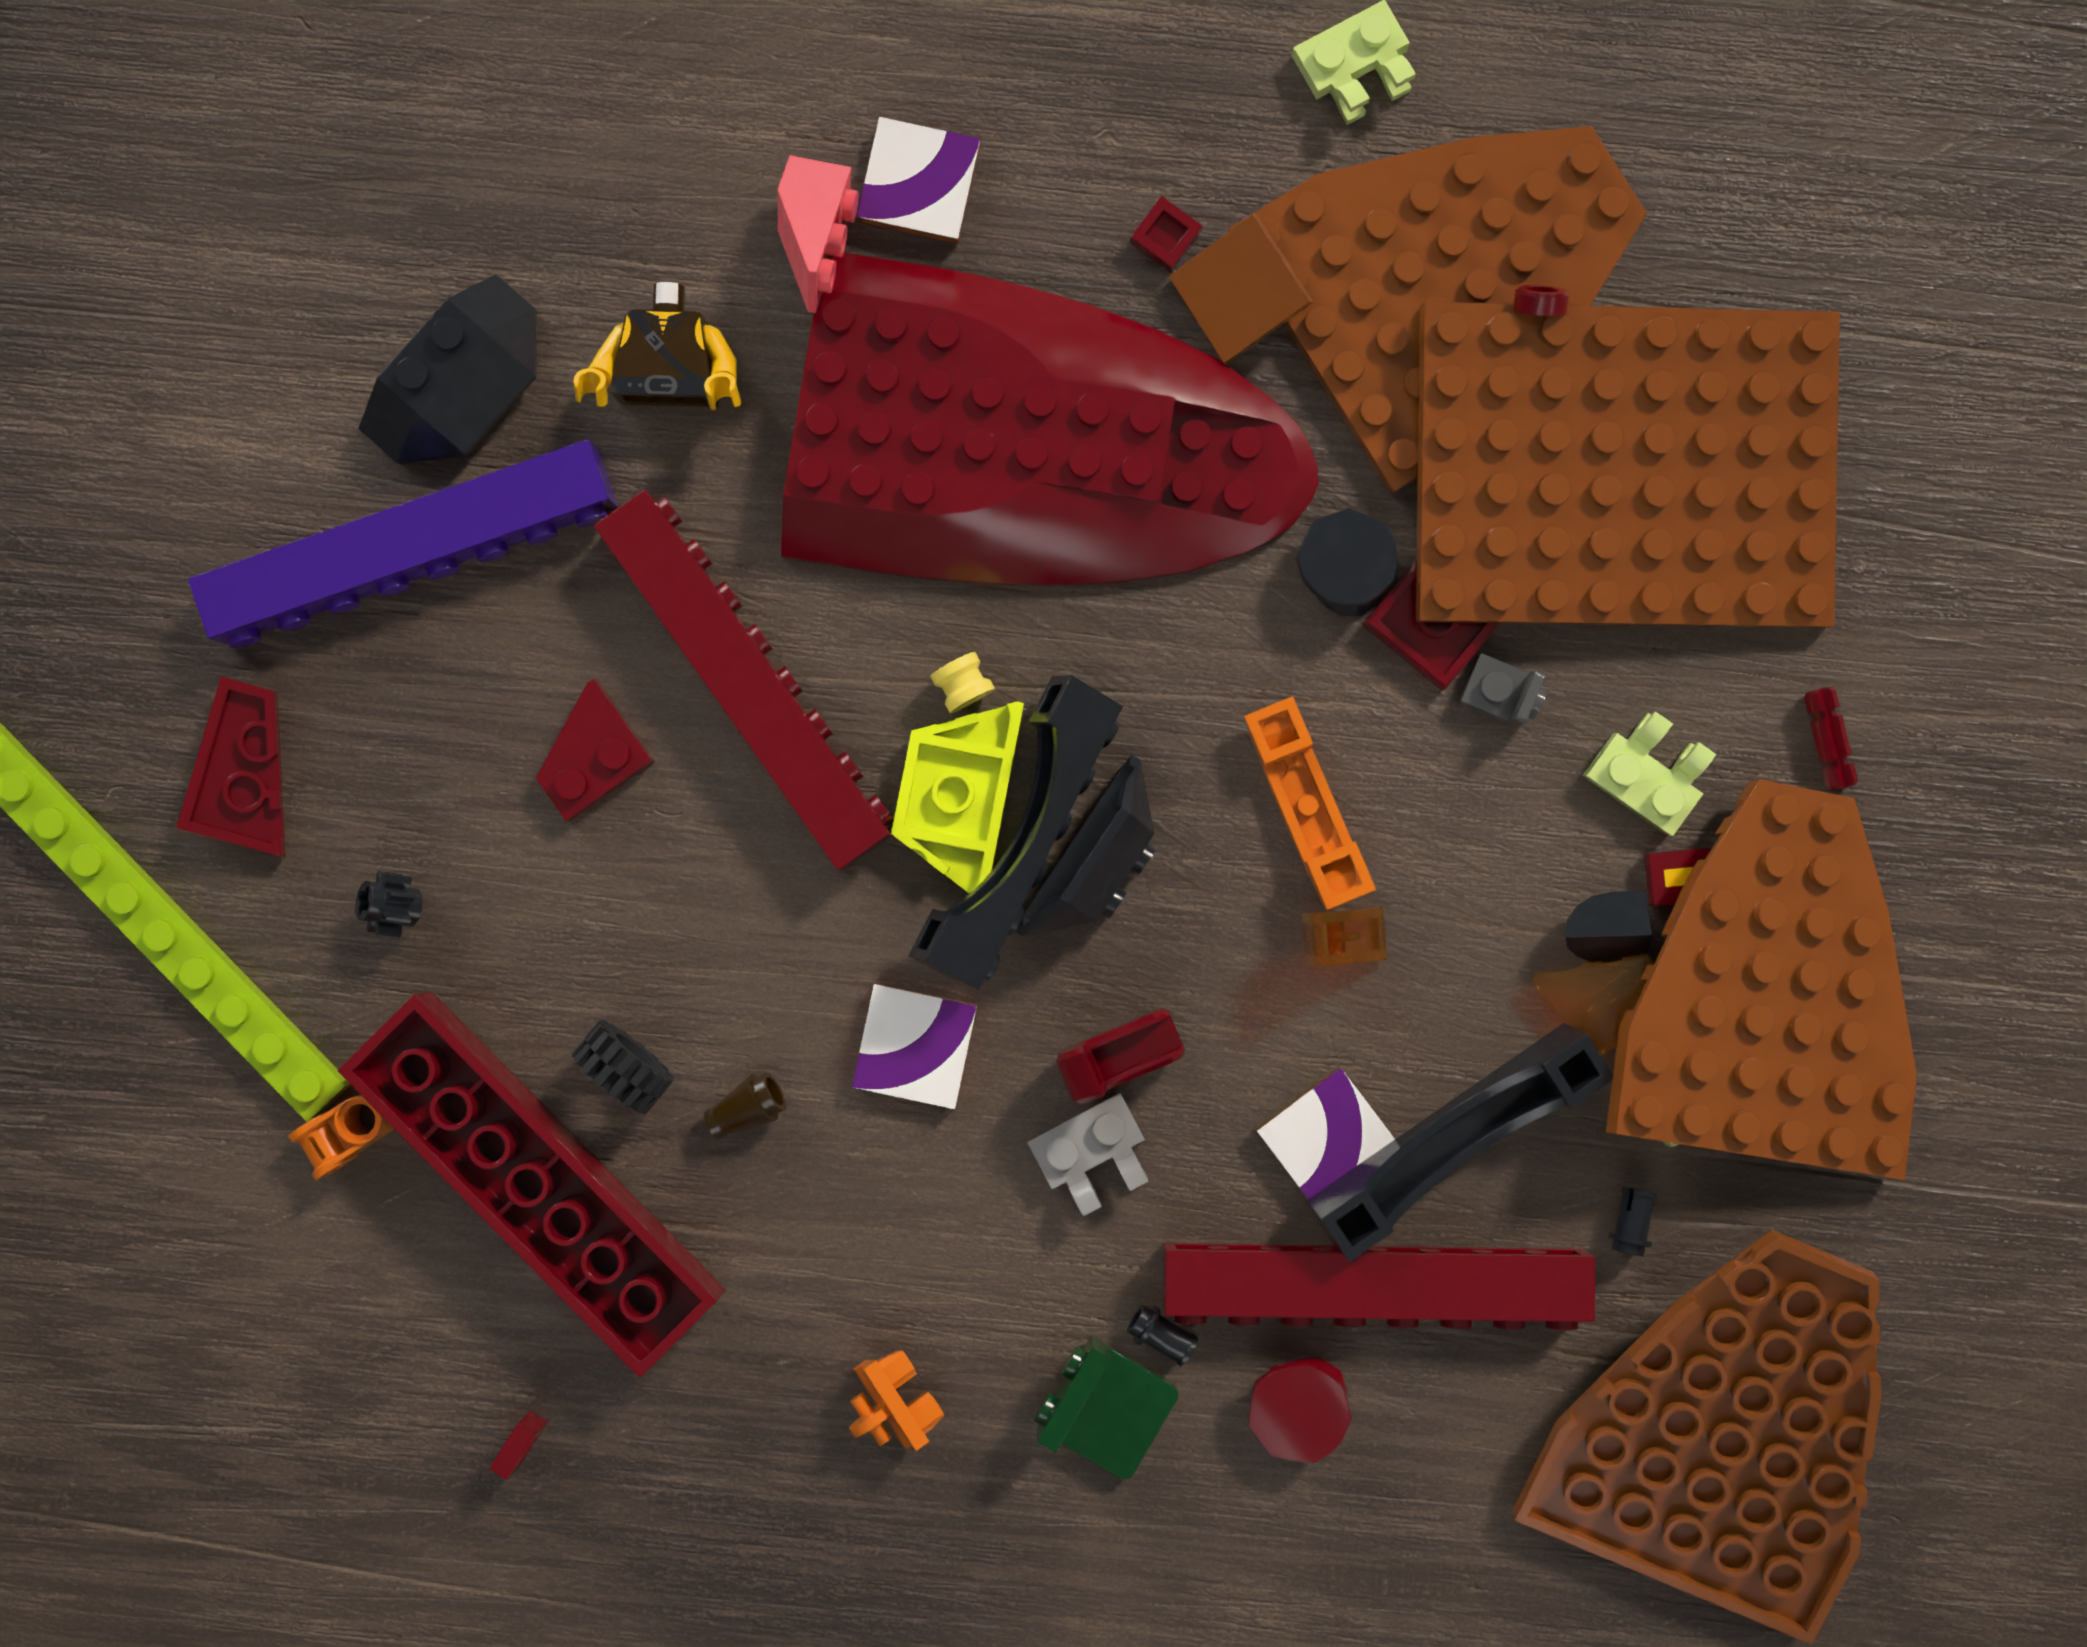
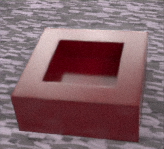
[1130,195,1203,273]
[489,1411,548,1480]

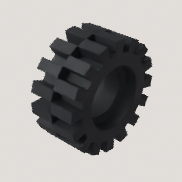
[572,1020,674,1114]

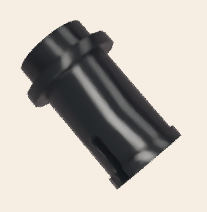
[1609,1186,1657,1257]
[1127,1305,1198,1367]

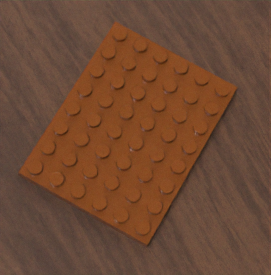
[1416,302,1840,628]

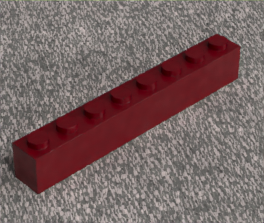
[593,489,894,871]
[1163,1243,1595,1330]

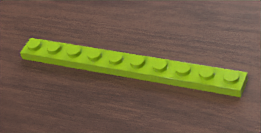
[0,723,351,1122]

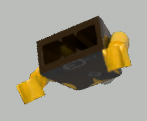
[573,282,741,410]

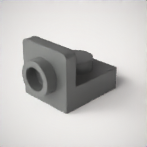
[1457,653,1547,727]

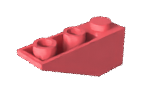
[778,155,859,313]

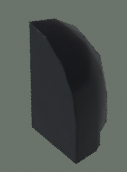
[1565,891,1652,964]

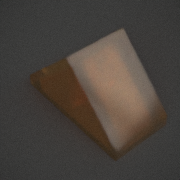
[1302,907,1387,967]

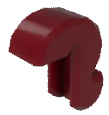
[1056,1008,1185,1104]

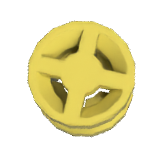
[930,652,995,714]

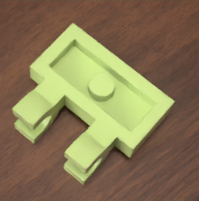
[1292,0,1416,125]
[1583,712,1717,837]

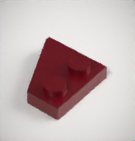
[536,678,655,822]

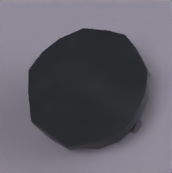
[1296,508,1398,616]

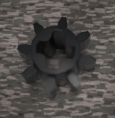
[355,871,422,938]

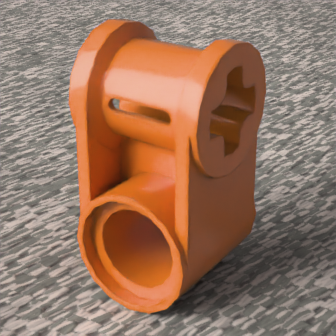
[288,1095,394,1181]

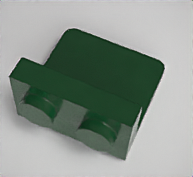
[1033,1335,1178,1480]

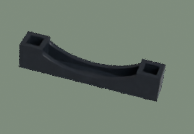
[908,675,1123,990]
[1305,1023,1613,1262]

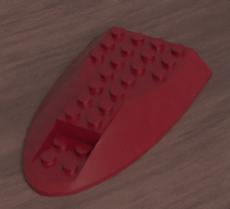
[781,253,1319,586]

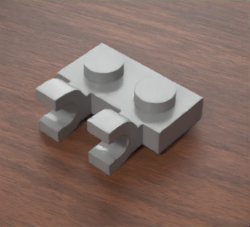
[1027,1093,1149,1216]

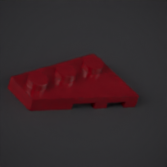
[176,676,286,857]

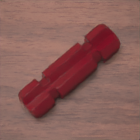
[1804,687,1858,790]

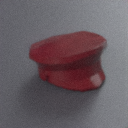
[1248,1358,1352,1463]

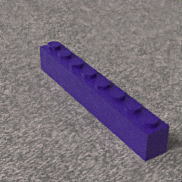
[188,439,619,648]

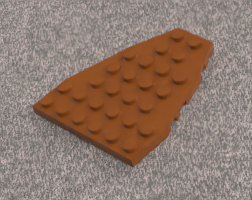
[1228,126,1647,495]
[1606,779,1917,1180]
[1512,1230,1881,1645]

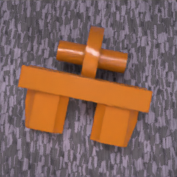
[849,1351,944,1451]

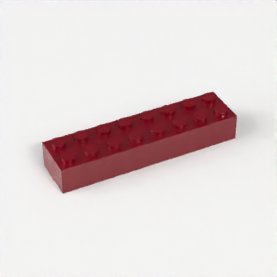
[337,992,726,1378]

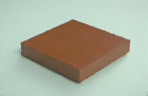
[1169,213,1314,364]

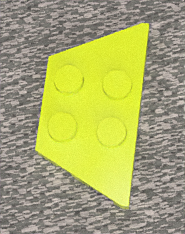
[891,702,1024,894]

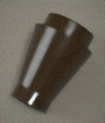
[704,1073,786,1139]

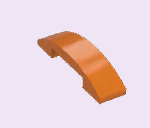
[1244,696,1376,911]

